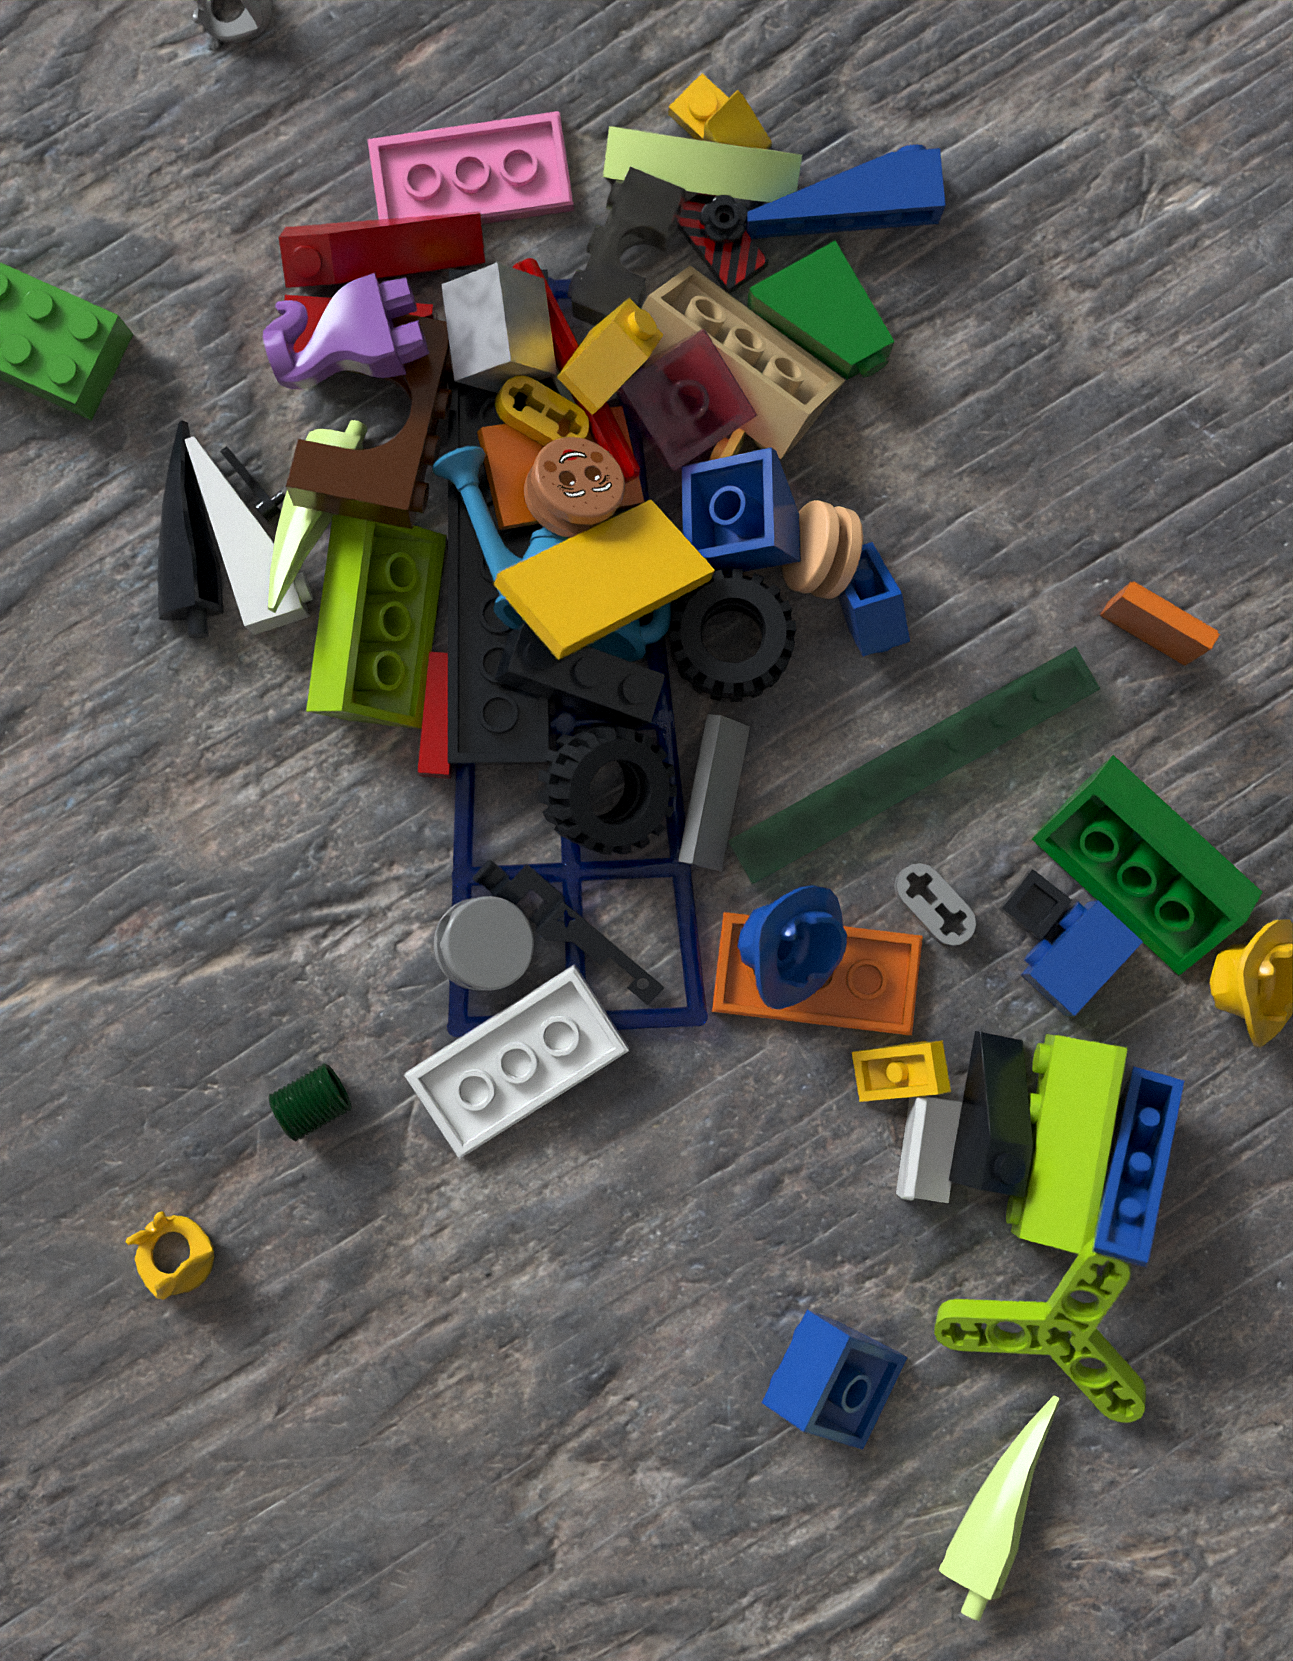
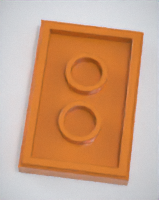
[477,406,644,530]

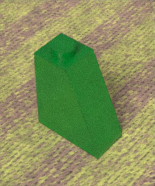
[747,241,895,380]

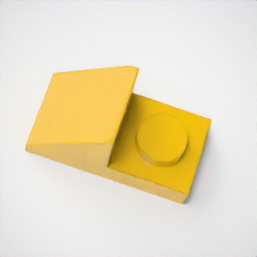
[668,73,772,149]
[852,1040,951,1102]

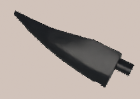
[158,420,224,639]

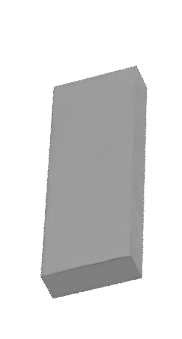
[678,714,750,872]

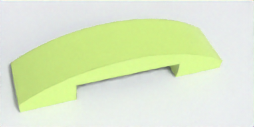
[603,126,802,203]

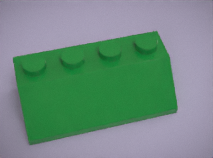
[1032,755,1263,975]

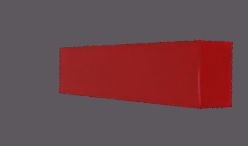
[417,652,452,779]

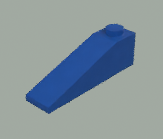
[745,144,946,239]
[1092,1066,1184,1267]

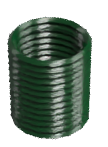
[269,1063,352,1142]

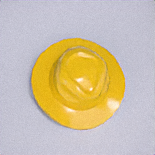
[1210,919,1293,1048]

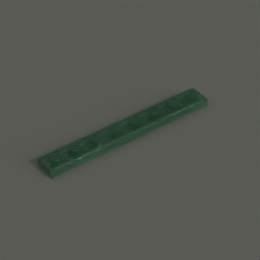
[728,646,1100,885]

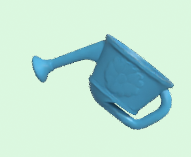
[432,446,672,662]

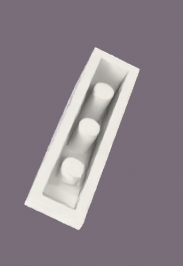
[185,436,313,635]

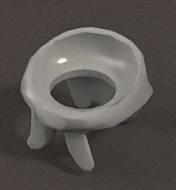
[193,0,272,43]

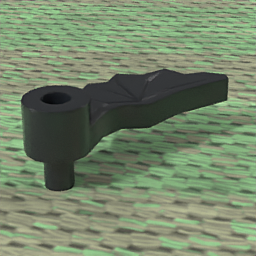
[220,446,285,522]

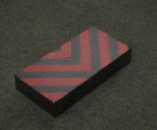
[671,193,768,294]

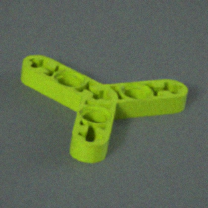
[934,1238,1146,1423]

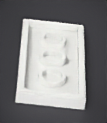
[404,964,629,1159]

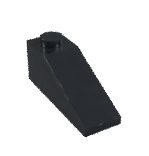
[948,1031,1033,1198]

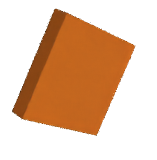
[1100,581,1220,666]

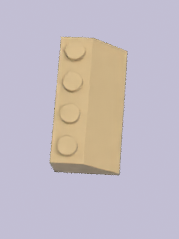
[641,265,845,459]

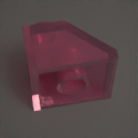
[616,328,757,471]

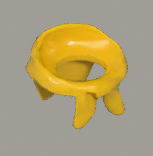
[125,1211,214,1300]

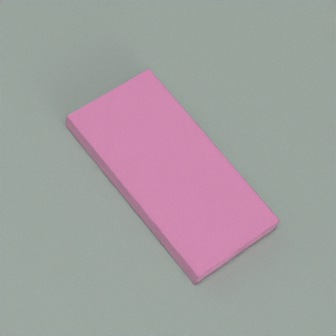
[368,111,574,224]

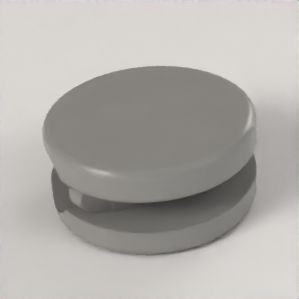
[434,896,534,991]

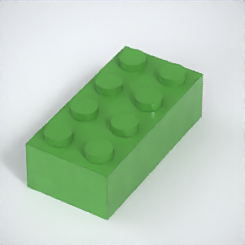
[0,262,133,421]

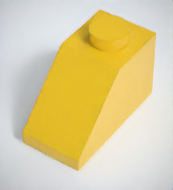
[557,297,664,415]

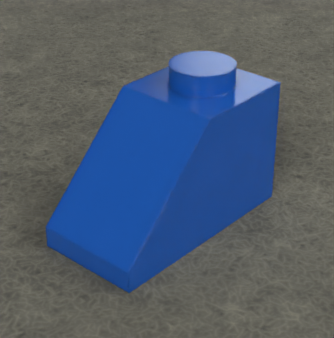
[838,542,910,657]

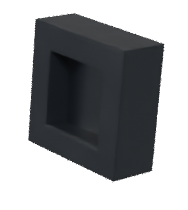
[999,869,1072,940]

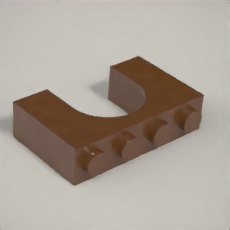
[286,314,453,529]

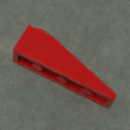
[278,212,485,288]

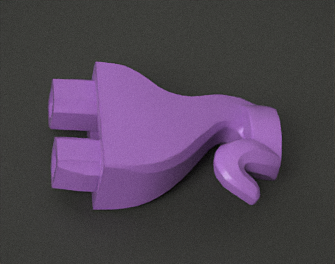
[263,273,429,390]

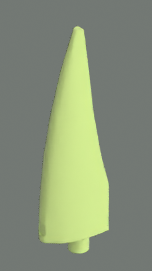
[268,420,368,613]
[939,1395,1061,1621]

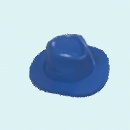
[737,885,847,1009]

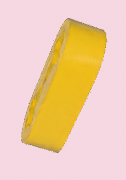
[495,375,589,446]

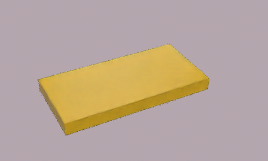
[493,500,715,660]

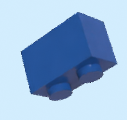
[1020,900,1143,1016]

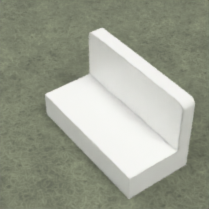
[896,1096,962,1203]

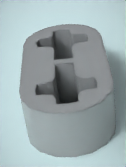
[894,863,976,946]

